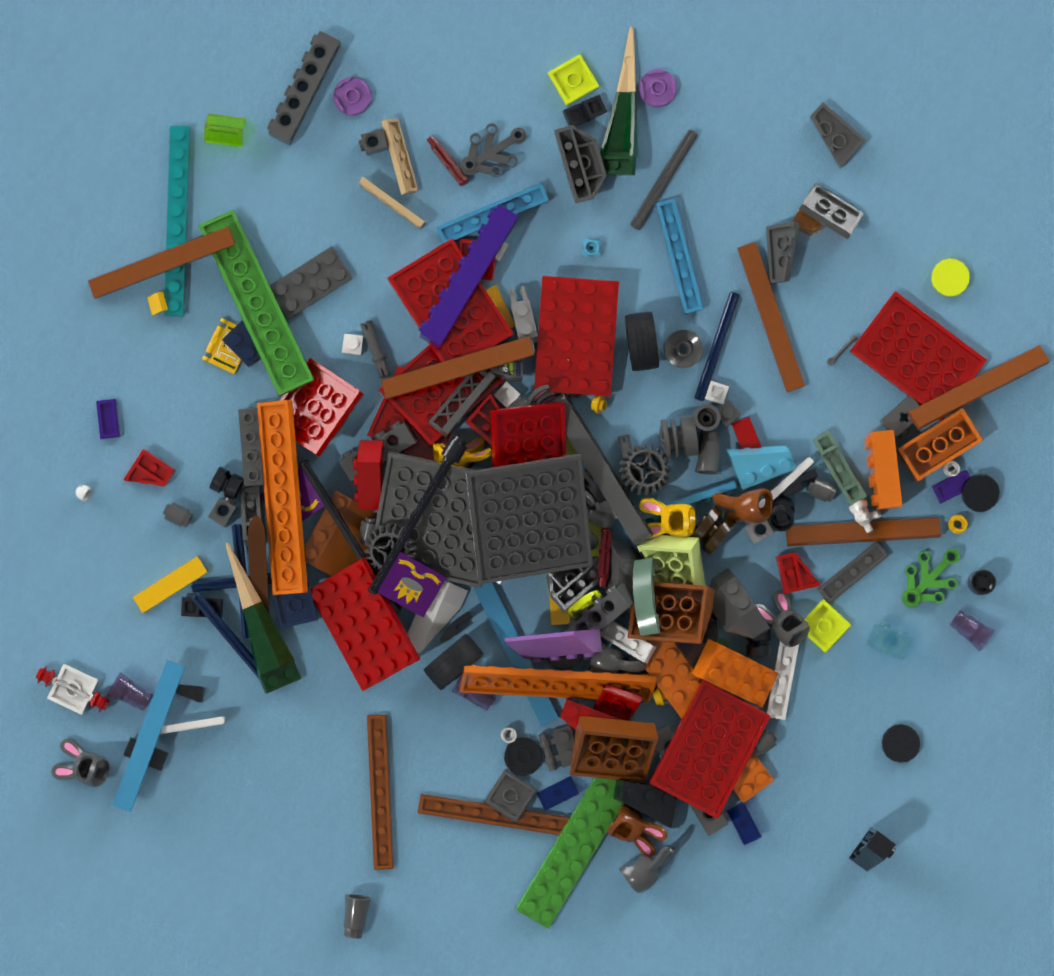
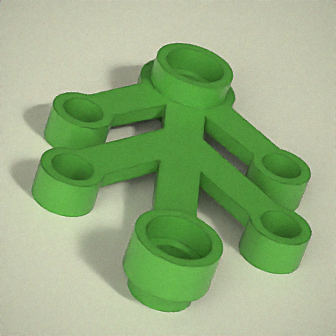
[902,549,960,608]

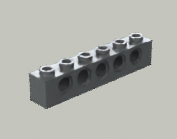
[267,31,341,146]
[656,724,729,836]

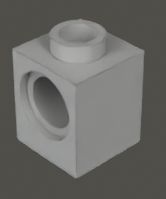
[744,518,774,545]

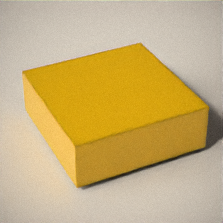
[147,291,168,316]

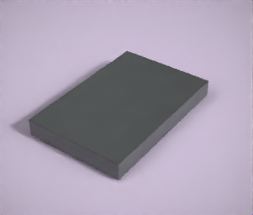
[799,183,864,239]

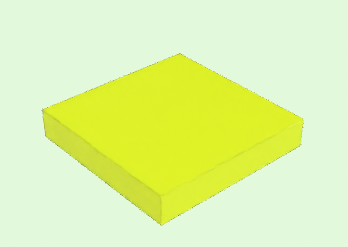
[547,54,600,106]
[805,599,851,653]

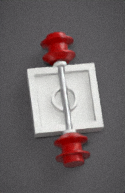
[36,664,110,715]

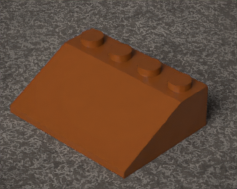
[304,490,377,576]
[627,582,715,644]
[570,716,658,783]

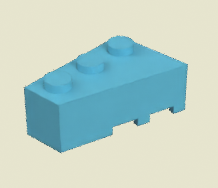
[726,445,796,490]

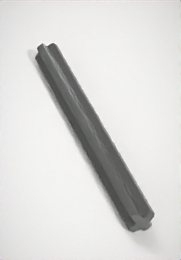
[630,129,697,230]

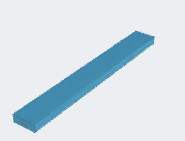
[474,583,559,726]
[113,660,186,812]

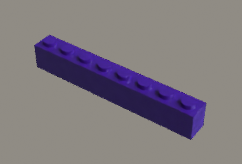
[419,204,518,349]

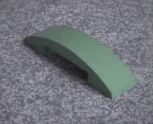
[812,430,867,506]
[633,558,660,636]

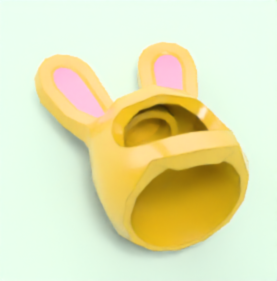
[433,438,492,468]
[639,497,696,539]

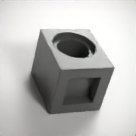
[359,128,389,156]
[208,497,238,527]

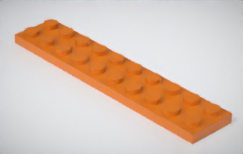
[257,400,308,595]
[638,640,774,803]
[459,665,656,703]

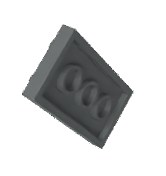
[270,246,353,319]

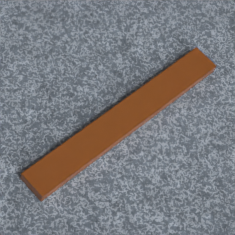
[88,227,236,299]
[737,242,805,393]
[381,336,535,400]
[908,345,1050,430]
[786,518,941,547]
[367,715,394,870]
[418,794,570,835]

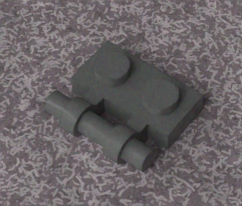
[539,725,574,771]

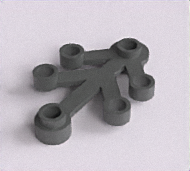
[460,123,526,178]

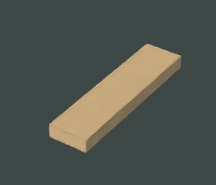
[381,119,418,195]
[359,177,425,229]

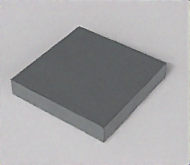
[484,770,537,823]

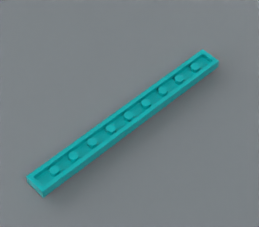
[164,126,190,317]

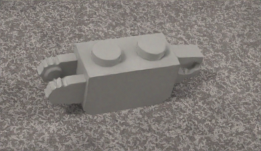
[509,286,538,353]

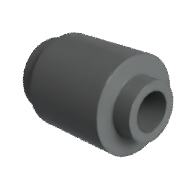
[806,478,836,502]
[163,502,193,528]
[358,517,376,546]
[753,730,777,757]

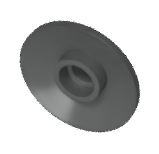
[664,330,703,368]

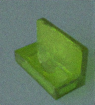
[204,114,246,147]

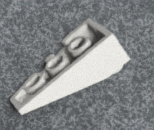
[407,581,468,653]

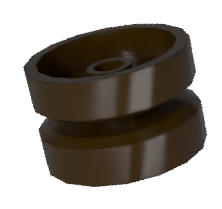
[690,506,736,555]

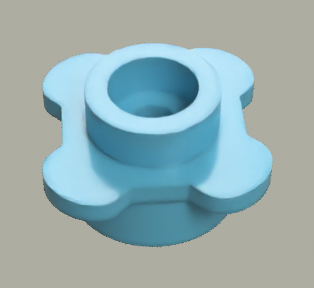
[582,238,601,258]

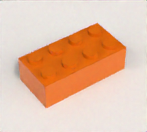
[896,408,983,482]
[864,430,902,510]
[692,639,779,708]

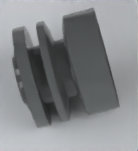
[659,415,699,459]

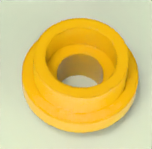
[591,396,607,414]
[948,515,968,534]
[653,687,667,706]

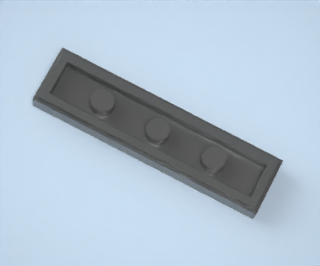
[817,541,889,604]

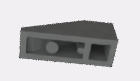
[240,486,266,550]

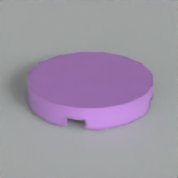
[639,69,677,108]
[333,77,371,116]

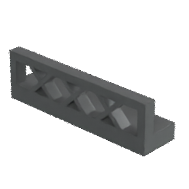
[428,371,495,438]

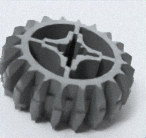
[619,444,671,496]
[365,523,417,572]

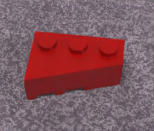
[465,393,499,446]
[353,440,383,510]

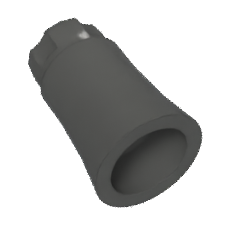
[694,404,721,431]
[695,432,721,475]
[344,894,372,939]

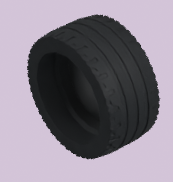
[625,312,659,371]
[424,634,484,690]

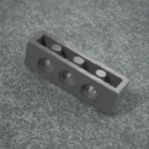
[238,408,264,487]
[339,420,418,481]
[564,583,634,632]

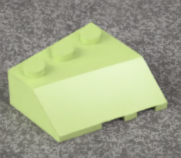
[637,535,706,586]

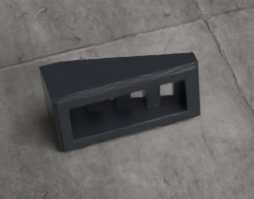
[176,684,205,703]

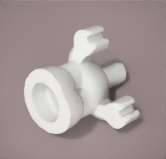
[849,499,882,534]

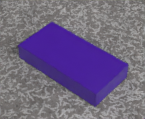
[96,399,120,439]
[932,469,970,504]

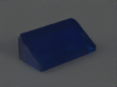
[537,776,579,811]
[727,803,762,845]

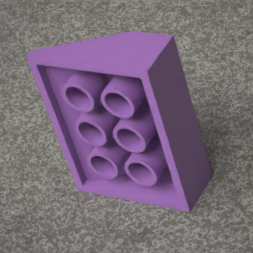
[505,629,602,663]

